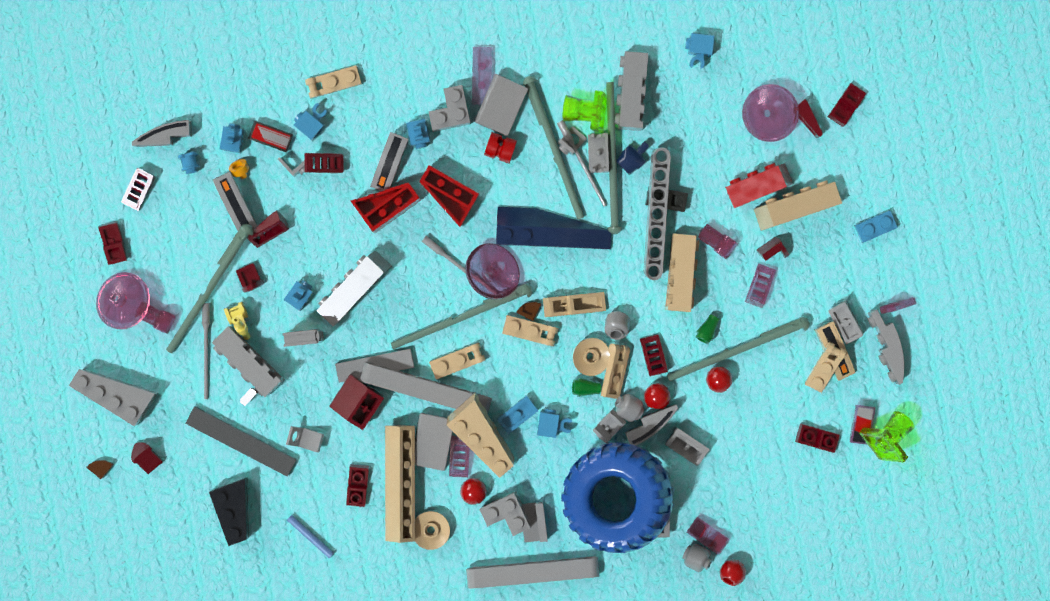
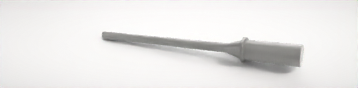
[557,120,607,207]
[421,236,498,296]
[201,303,211,399]

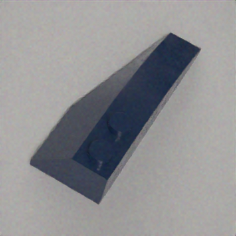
[496,207,611,250]

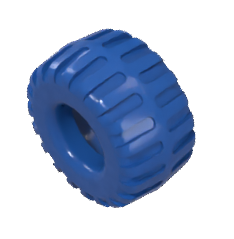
[561,442,674,553]

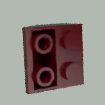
[329,374,384,430]

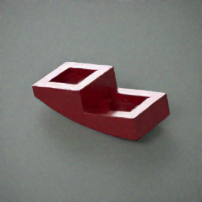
[827,83,867,127]
[98,221,127,265]

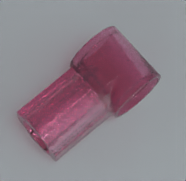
[697,224,738,259]
[134,302,176,334]

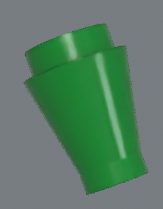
[696,314,720,344]
[572,378,601,397]

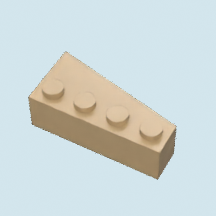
[754,180,842,231]
[665,233,699,312]
[446,392,514,478]

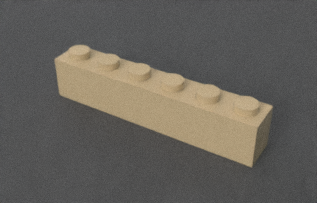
[385,425,415,543]

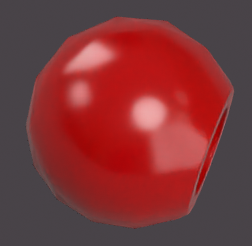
[706,367,733,393]
[644,383,671,409]
[460,478,487,505]
[719,559,746,586]

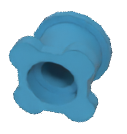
[178,151,200,174]

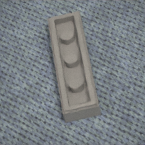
[335,349,414,383]

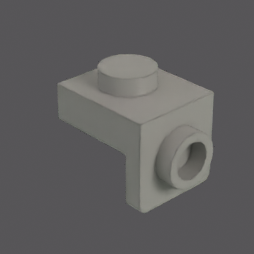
[593,409,626,443]

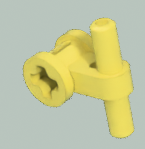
[224,301,250,340]

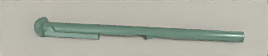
[523,76,584,220]
[606,82,622,234]
[166,224,254,354]
[391,284,533,349]
[667,317,810,381]

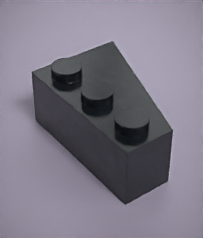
[209,477,249,546]

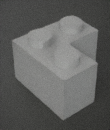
[429,85,470,132]
[479,491,532,536]

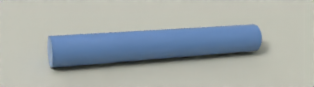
[287,515,334,558]

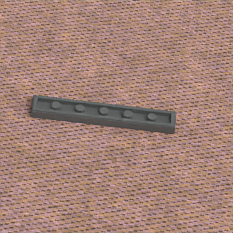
[185,406,297,477]

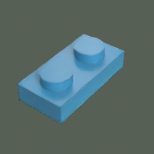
[854,210,898,243]
[497,395,539,435]

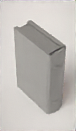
[474,74,528,136]
[283,329,324,347]
[415,413,452,471]

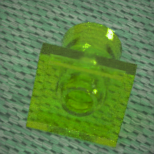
[562,90,607,133]
[859,411,915,463]

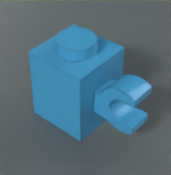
[685,33,714,69]
[294,103,328,141]
[406,119,430,149]
[220,124,244,153]
[284,280,314,311]
[537,409,572,438]

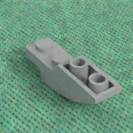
[867,309,904,385]

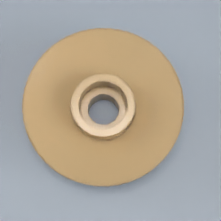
[573,338,610,376]
[415,511,450,550]

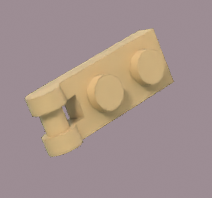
[305,65,362,99]
[502,315,559,347]
[805,342,847,393]
[429,343,486,380]
[600,344,630,399]

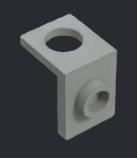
[558,126,587,156]
[278,157,305,177]
[286,426,324,453]

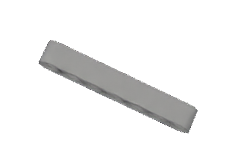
[643,147,671,280]
[360,362,492,414]
[466,556,600,589]

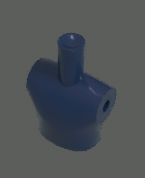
[616,141,650,175]

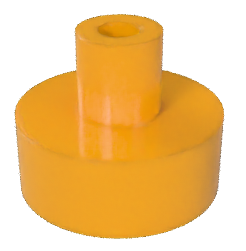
[229,159,249,179]

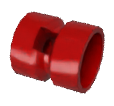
[484,132,517,164]

